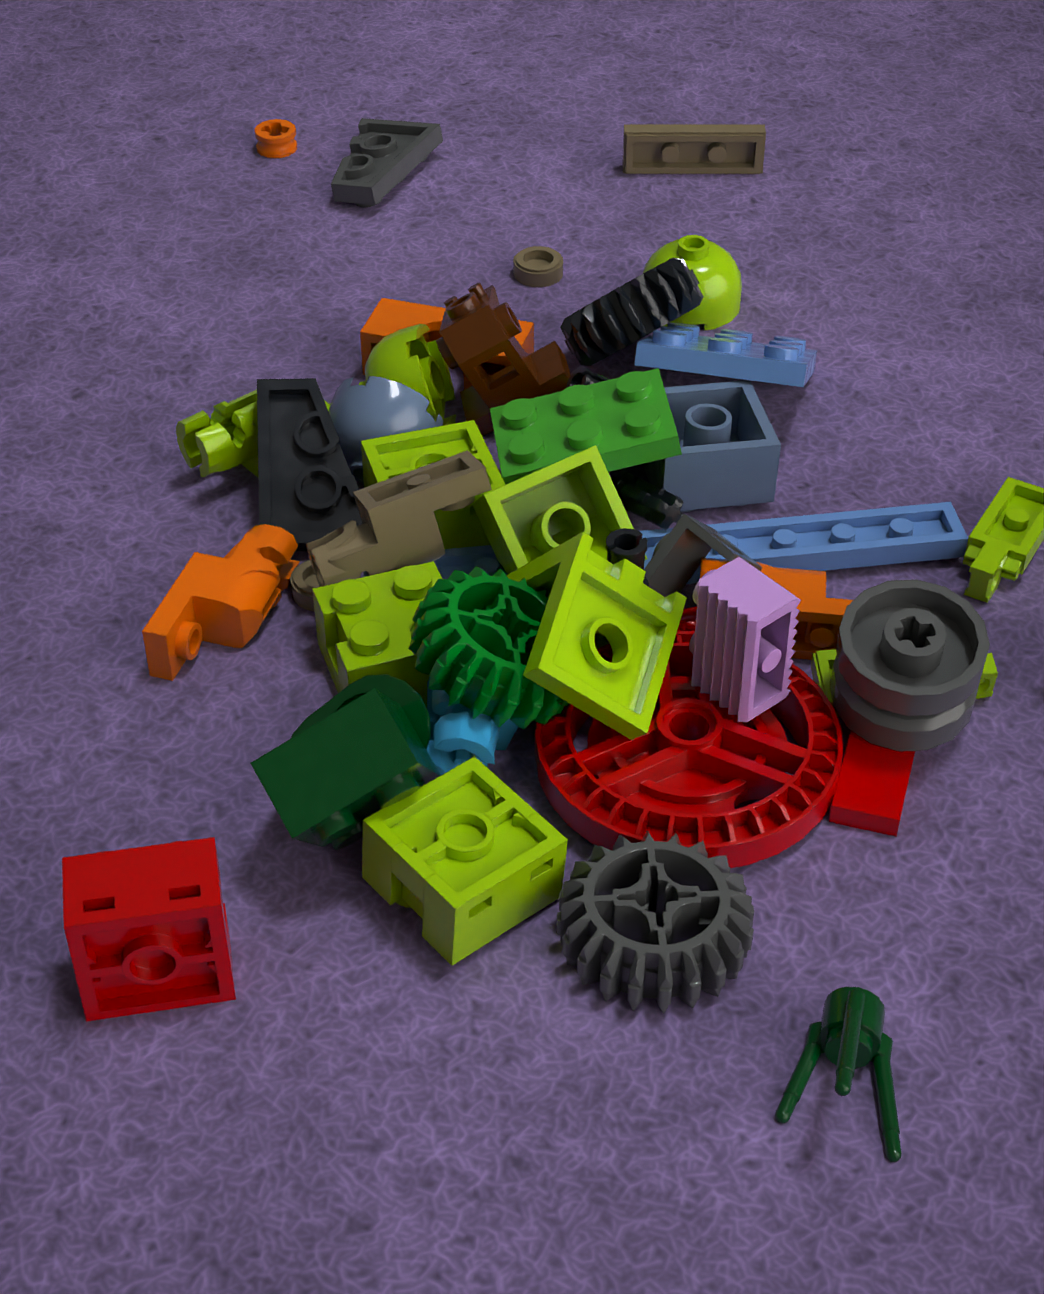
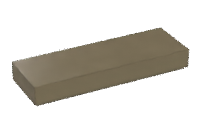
[622,124,766,174]

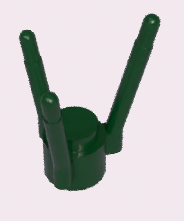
[775,987,902,1162]

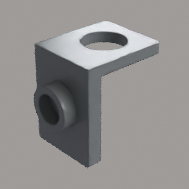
[644,514,763,597]

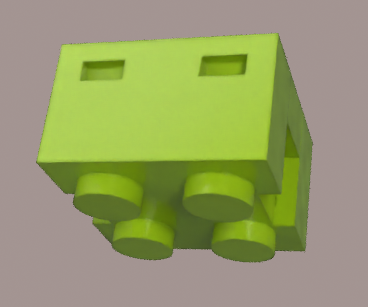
[361,420,506,549]
[312,561,442,707]
[362,756,568,966]

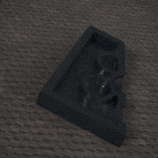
[257,378,362,551]

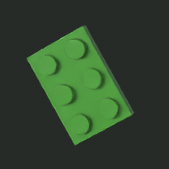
[490,368,682,484]

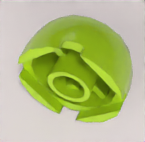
[643,235,742,330]
[359,324,456,426]

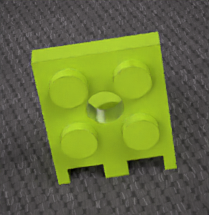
[506,532,687,740]

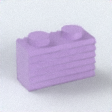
[689,557,801,722]

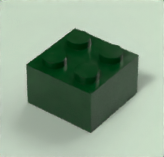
[250,688,441,850]

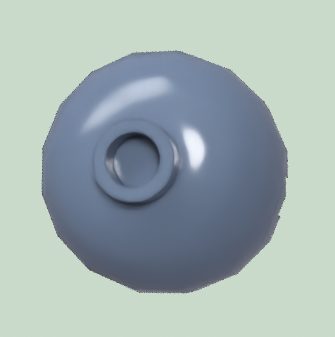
[329,376,443,484]

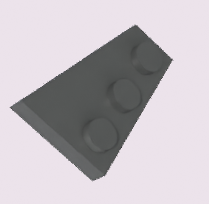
[331,118,443,207]

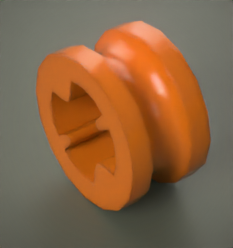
[255,119,297,158]

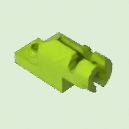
[176,389,330,477]

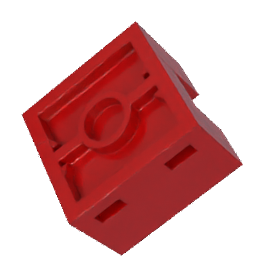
[62,837,236,1022]

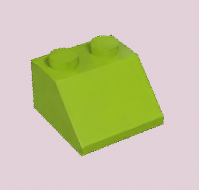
[473,445,647,574]

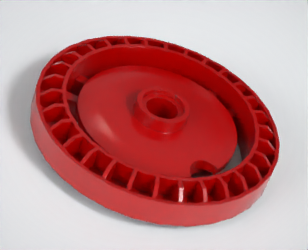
[535,631,843,868]

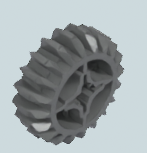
[557,830,754,1014]

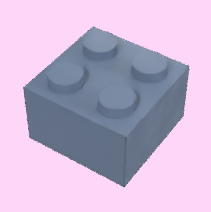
[642,380,781,513]

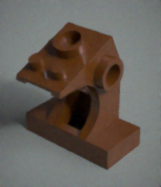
[436,282,571,437]

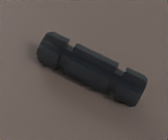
[611,472,683,530]

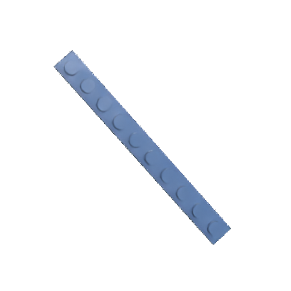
[363,502,968,584]

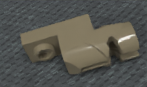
[306,450,492,587]

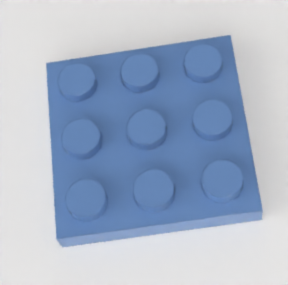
[634,323,817,387]

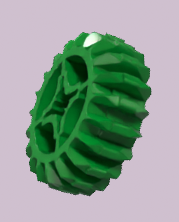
[408,566,570,729]

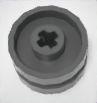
[830,579,990,751]

